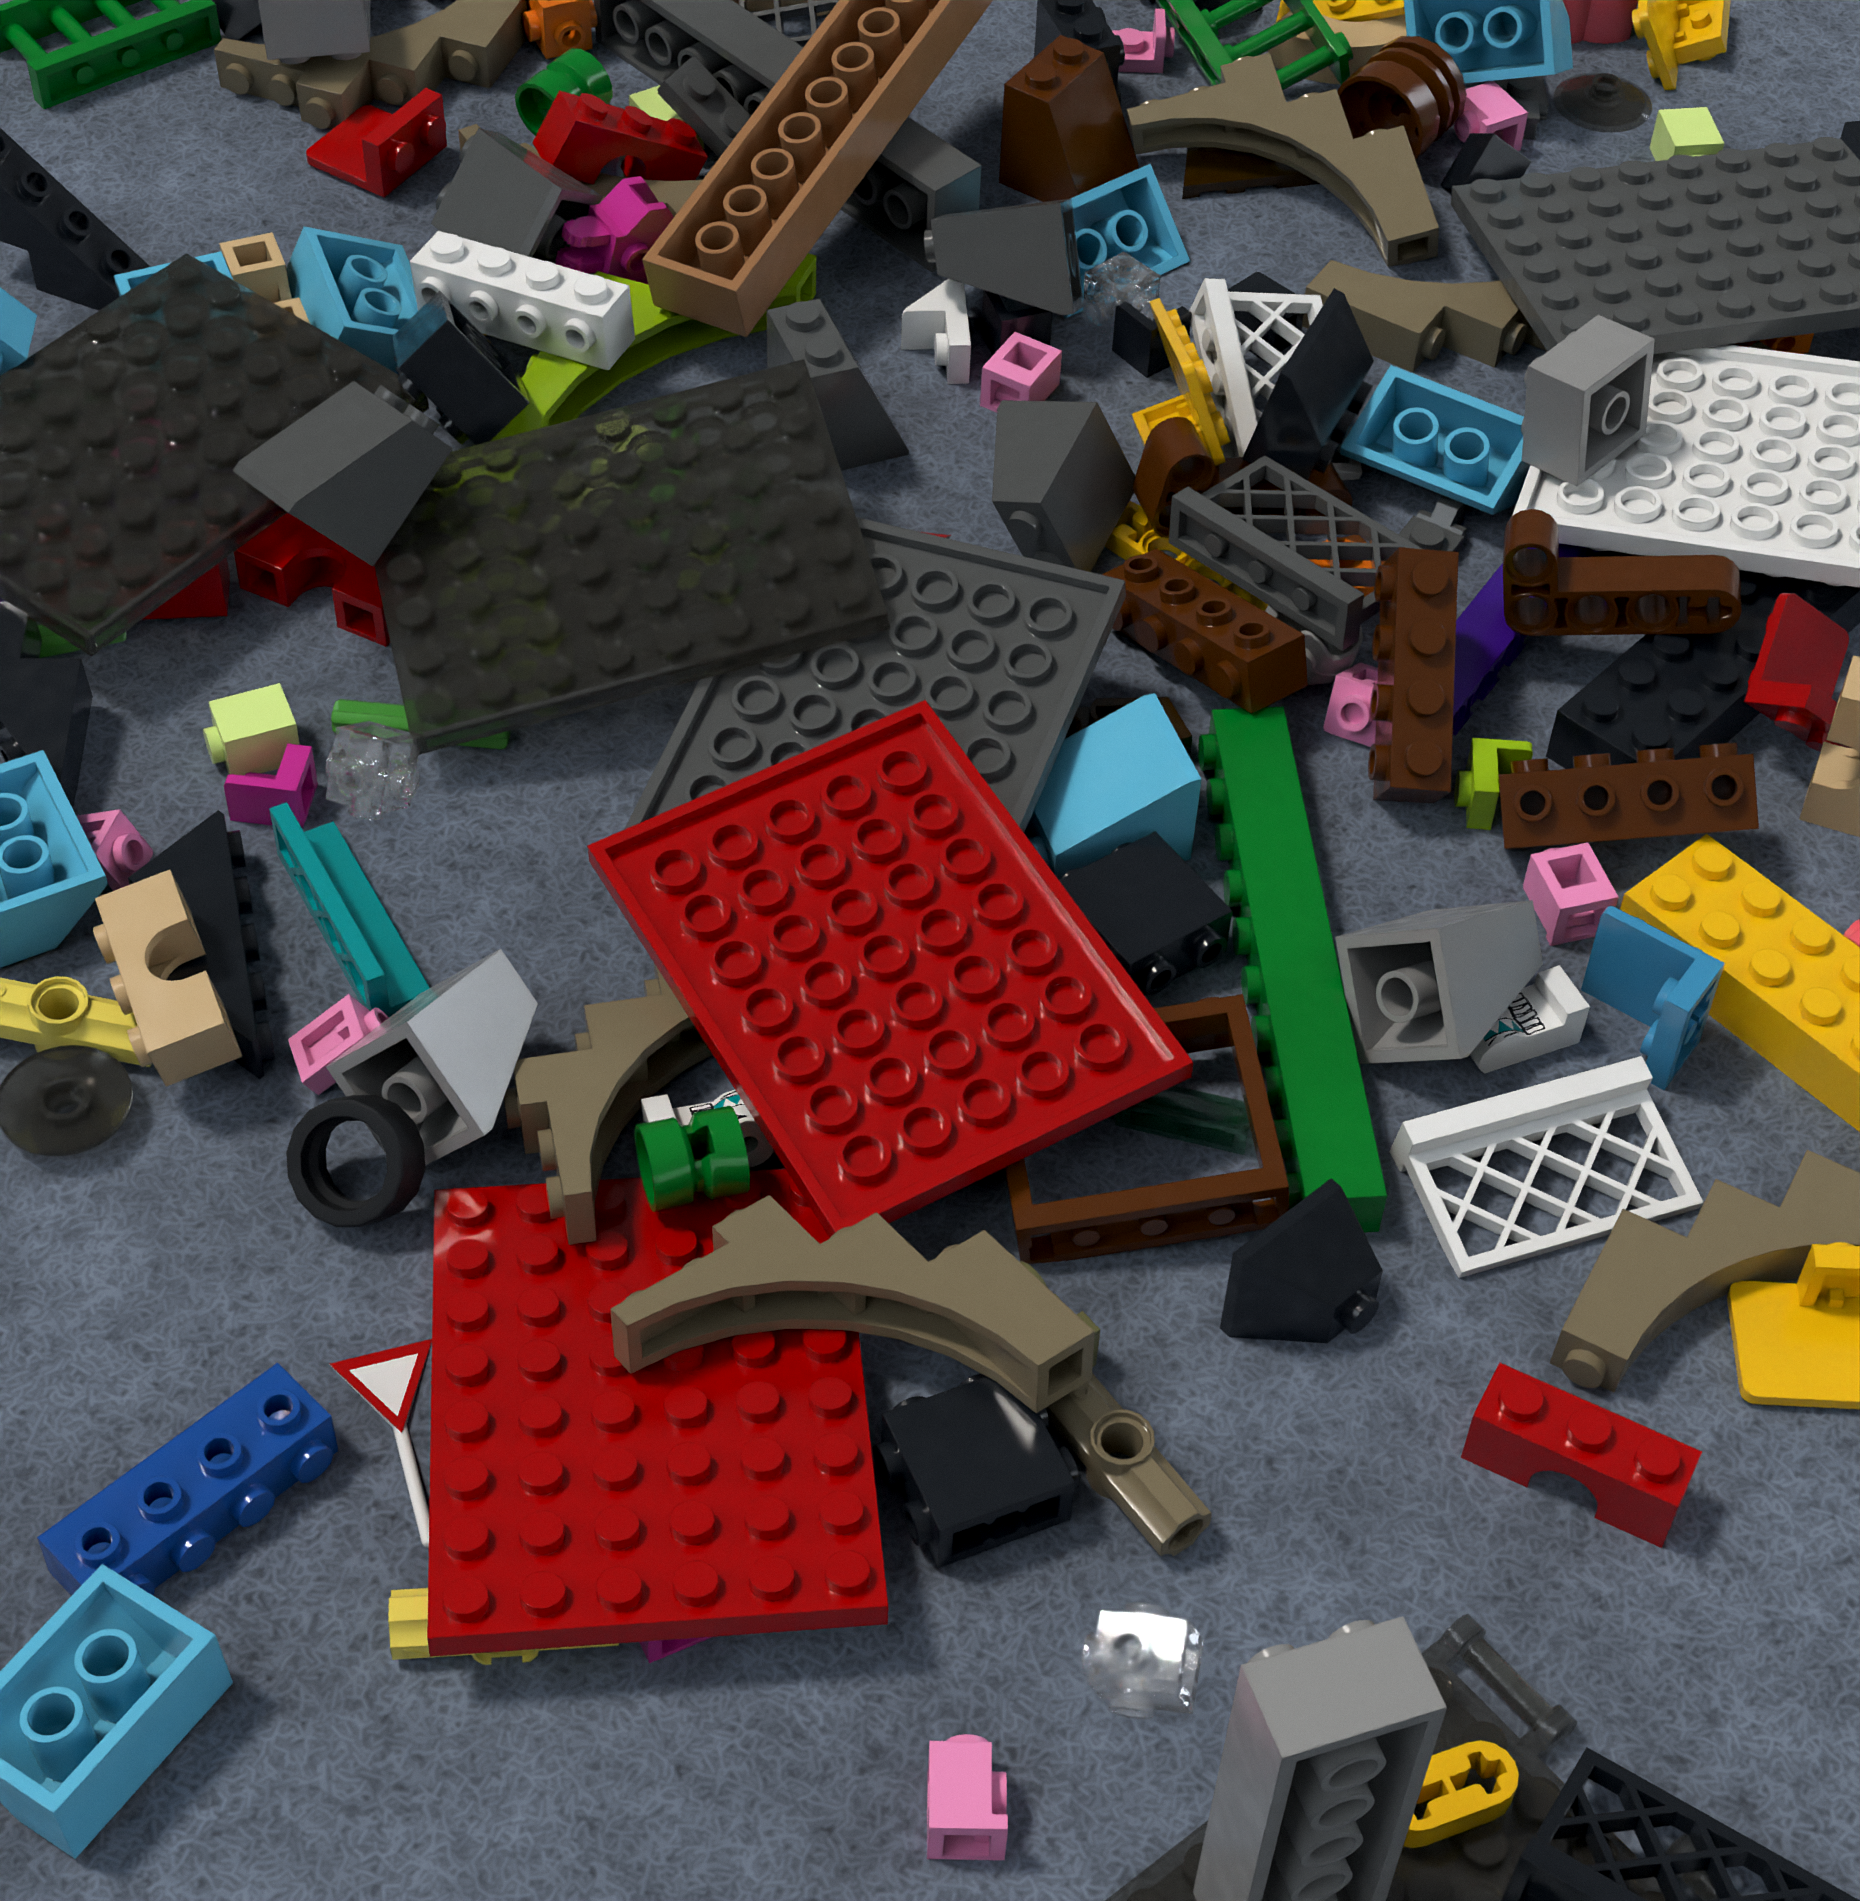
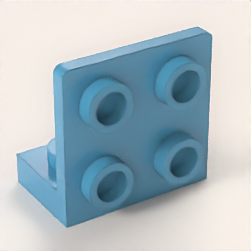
[1581,906,1725,1090]

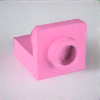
[1112,9,1175,73]
[1323,663,1378,747]
[77,809,153,891]
[288,994,389,1095]

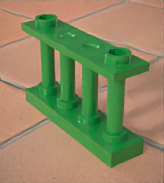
[0,0,221,109]
[1155,0,1353,90]

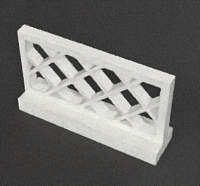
[1189,278,1363,480]
[1389,1056,1704,1278]

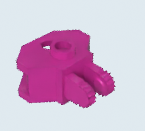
[555,176,674,285]

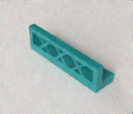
[269,802,430,1017]

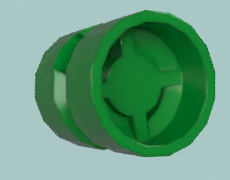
[515,48,613,136]
[635,1106,750,1213]

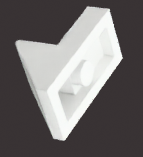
[901,279,971,384]

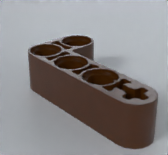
[1133,417,1353,538]
[1503,509,1742,636]

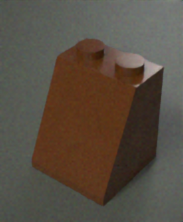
[999,35,1139,202]

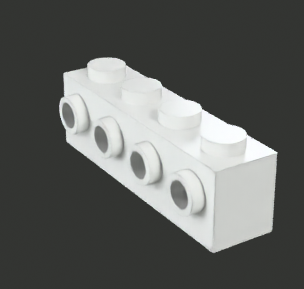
[410,231,635,371]

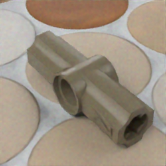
[1046,1373,1212,1556]

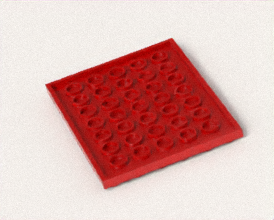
[587,700,1193,1237]
[427,1169,888,1657]

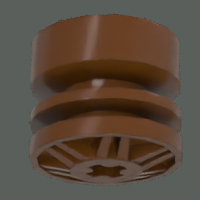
[1337,36,1467,160]

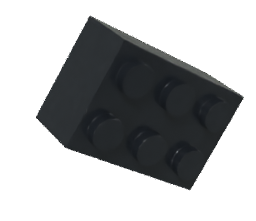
[392,290,530,450]

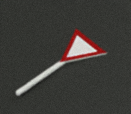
[329,1339,432,1548]

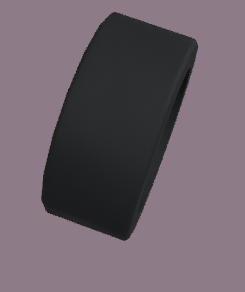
[286,1095,426,1227]

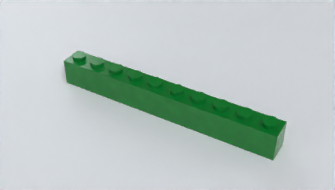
[1198,707,1387,1233]

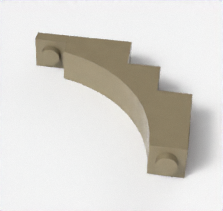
[1550,1150,1860,1392]

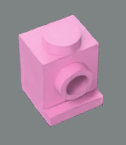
[1454,81,1528,151]
[980,332,1062,413]
[1523,842,1619,946]
[927,1734,1008,1860]

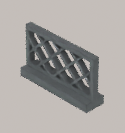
[1169,456,1422,651]

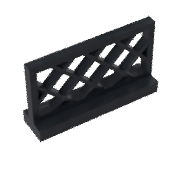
[1501,1747,1860,1901]

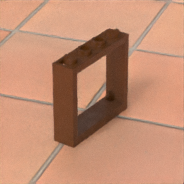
[1004,994,1290,1264]

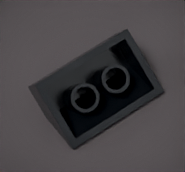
[1242,288,1374,481]

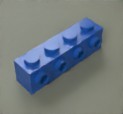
[37,1363,338,1596]

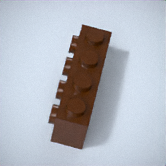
[1368,547,1459,804]
[1101,548,1308,714]
[1499,743,1759,849]

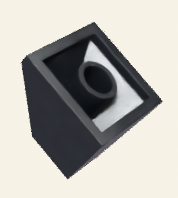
[1220,1178,1383,1343]

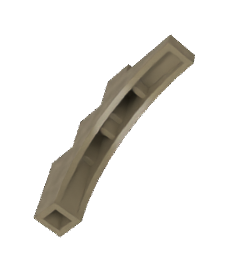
[214,0,528,129]
[1127,53,1439,267]
[1302,260,1547,372]
[504,964,713,1245]
[610,1195,1095,1413]

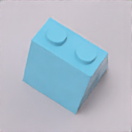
[1024,693,1202,880]

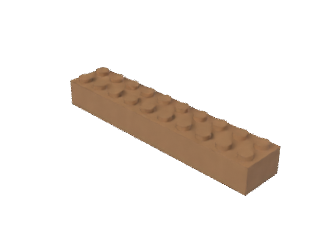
[642,0,993,337]

